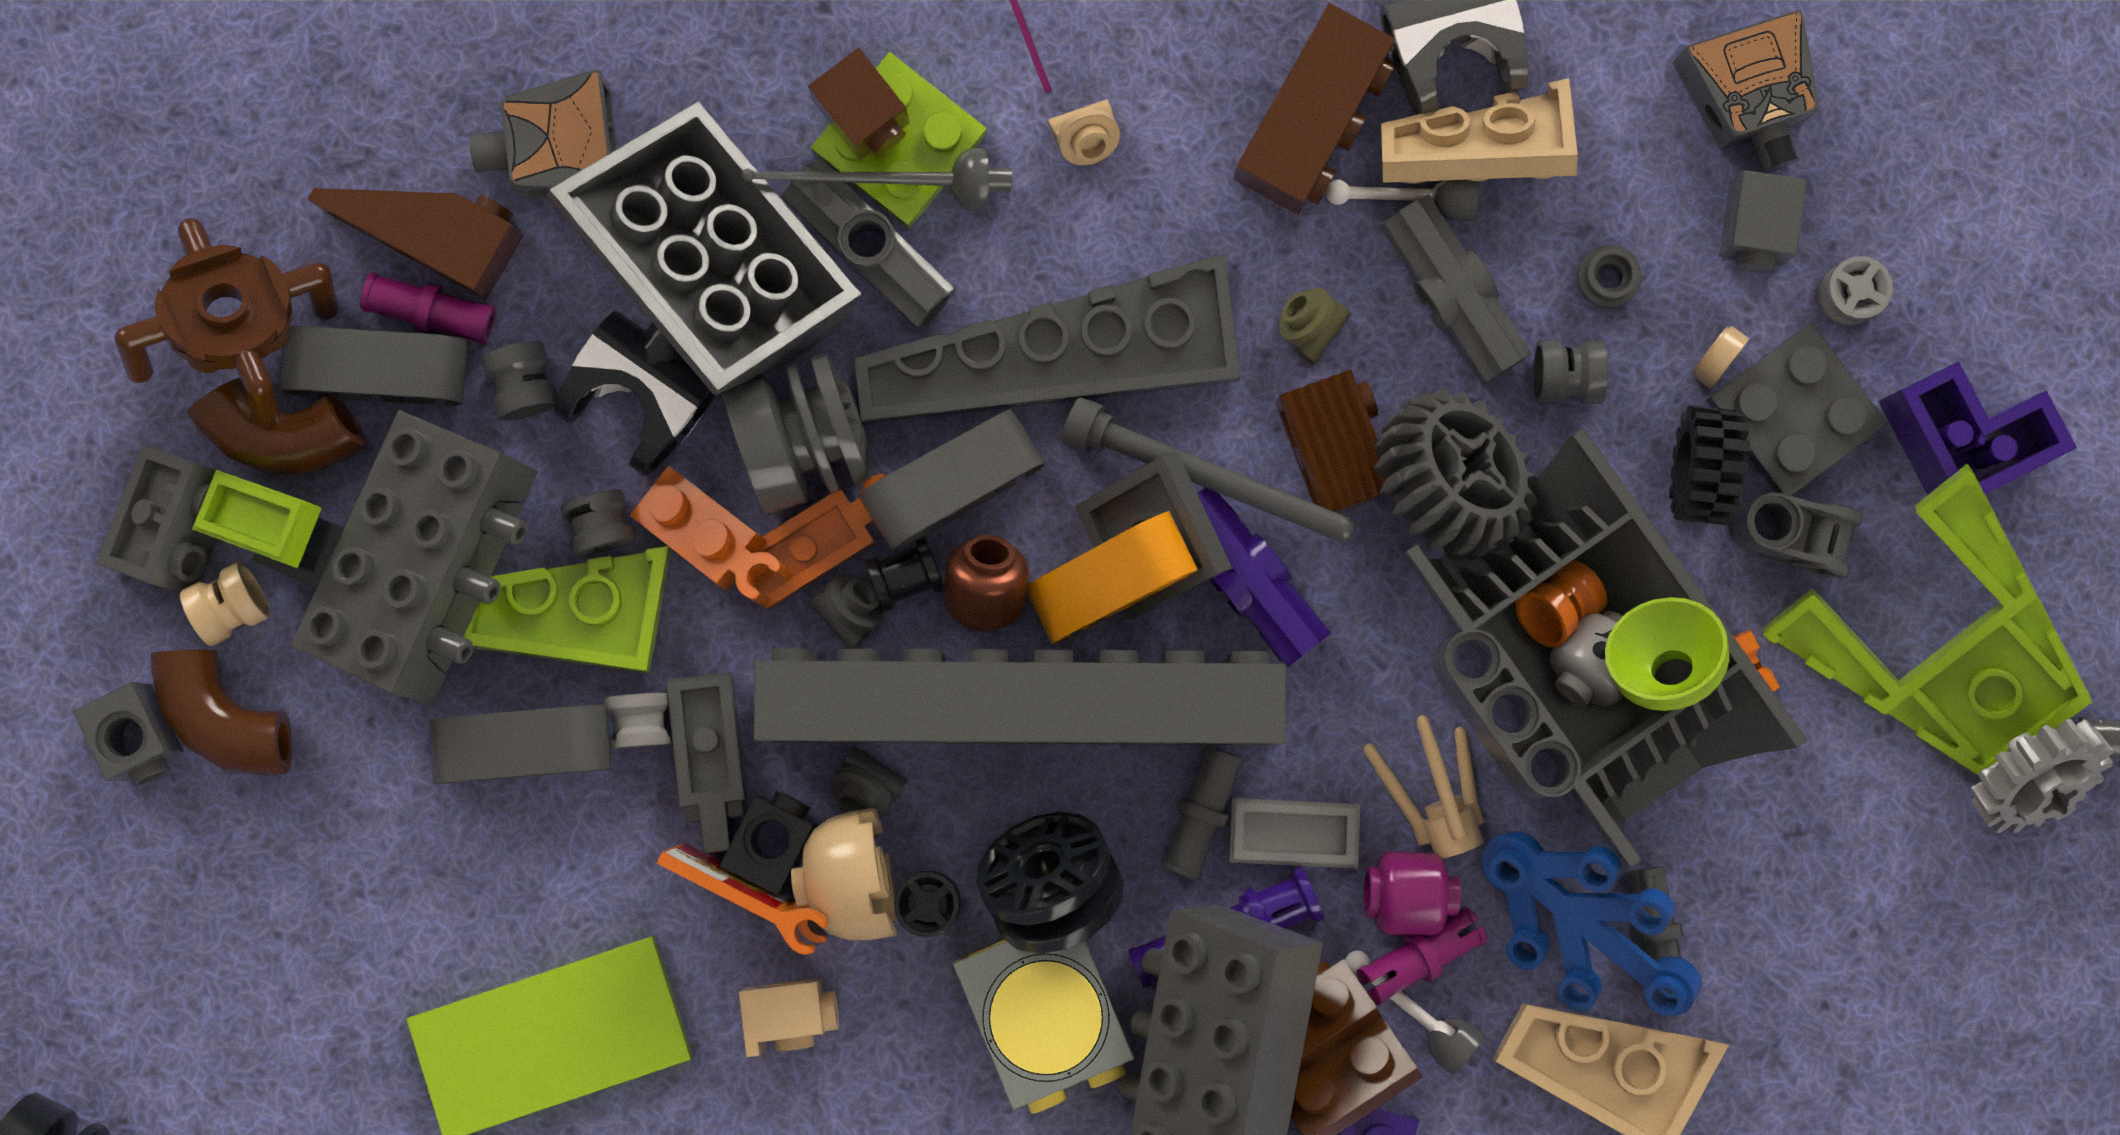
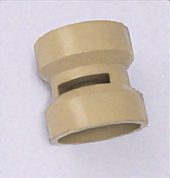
[180,561,271,647]

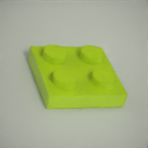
[810,51,987,229]

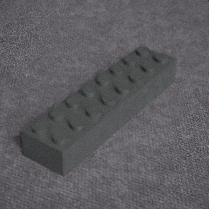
[754,648,1286,745]

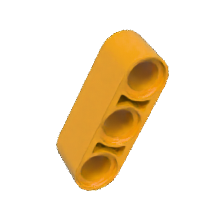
[1027,511,1198,645]

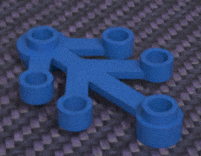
[1481,831,1702,1016]

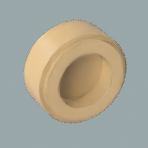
[1692,326,1750,390]

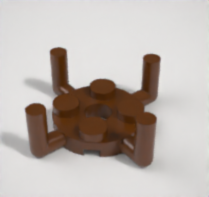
[115,218,338,428]

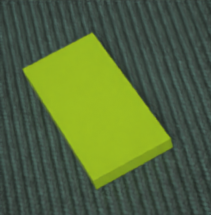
[406,935,694,1135]

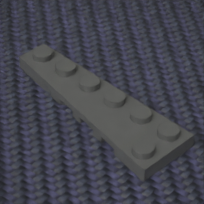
[854,255,1240,424]

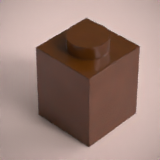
[808,47,910,161]

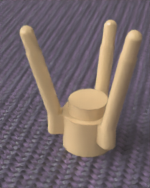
[1363,715,1485,859]

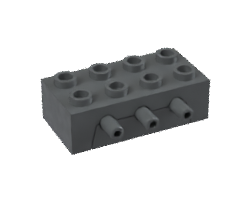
[291,410,538,706]
[1119,904,1323,1135]

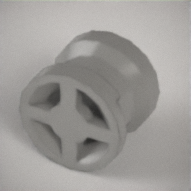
[1817,256,1893,326]
[604,693,672,749]

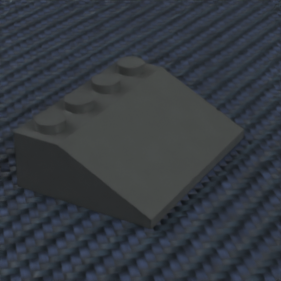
[547,101,861,396]

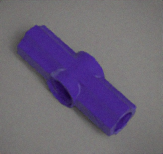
[1197,488,1331,668]

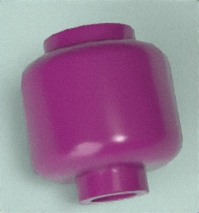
[1363,851,1461,937]

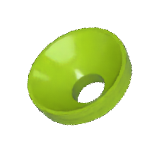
[1605,597,1729,711]

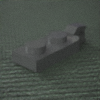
[667,672,747,854]

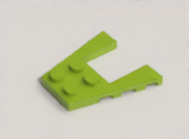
[1763,464,2092,775]

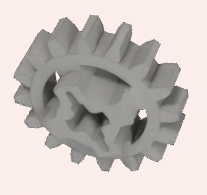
[1970,719,2114,833]

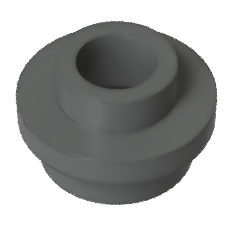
[1577,245,1642,309]

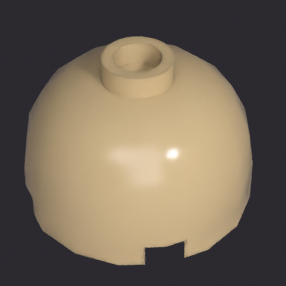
[791,808,897,941]

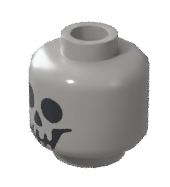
[1550,611,1624,708]

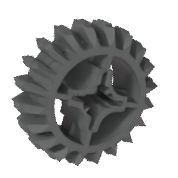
[1373,388,1538,561]

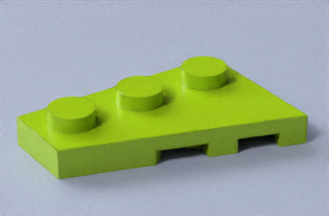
[464,546,671,674]

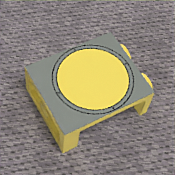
[953,940,1134,1114]

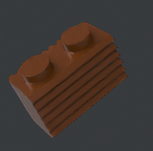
[1275,370,1387,513]

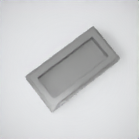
[1228,798,1360,869]

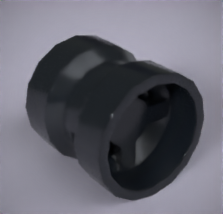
[894,870,961,937]

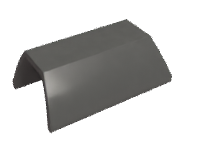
[1403,428,1808,868]

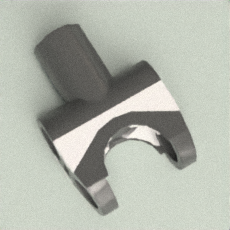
[1380,0,1528,115]

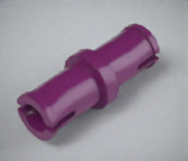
[360,272,496,345]
[1356,907,1487,1006]

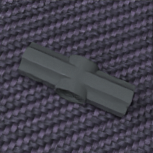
[781,158,956,330]
[1381,194,1532,385]

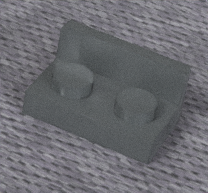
[97,444,217,593]

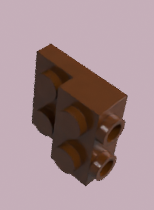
[1291,959,1423,1135]

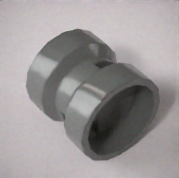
[1534,340,1608,404]
[481,341,558,421]

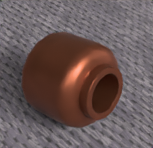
[942,535,1029,631]

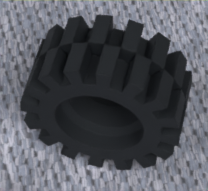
[1669,405,1750,526]

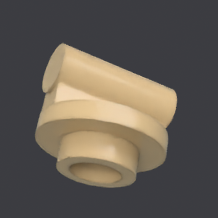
[1048,99,1120,165]

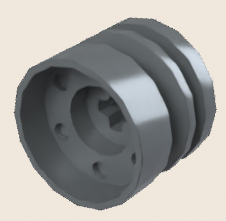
[722,352,871,515]

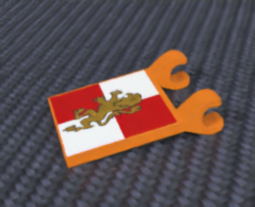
[656,842,829,955]

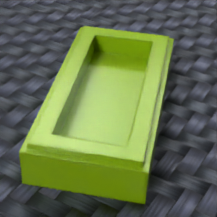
[192,470,322,568]

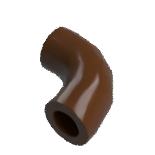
[187,378,367,474]
[151,650,292,776]

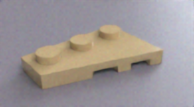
[1381,78,1578,184]
[1492,1003,1729,1135]

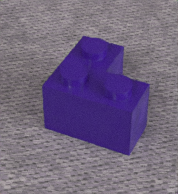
[1878,361,2077,495]

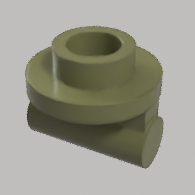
[1279,288,1352,365]

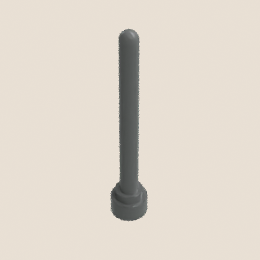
[1062,397,1355,542]

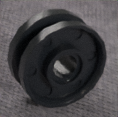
[976,812,1124,954]

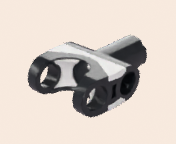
[554,311,717,476]

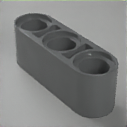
[278,326,468,406]
[859,409,1046,552]
[429,705,611,784]

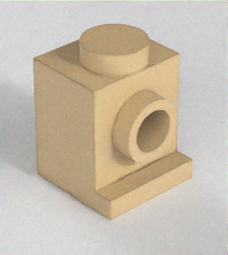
[739,977,839,1057]

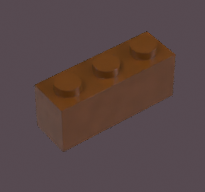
[1233,3,1397,216]

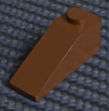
[308,188,523,301]

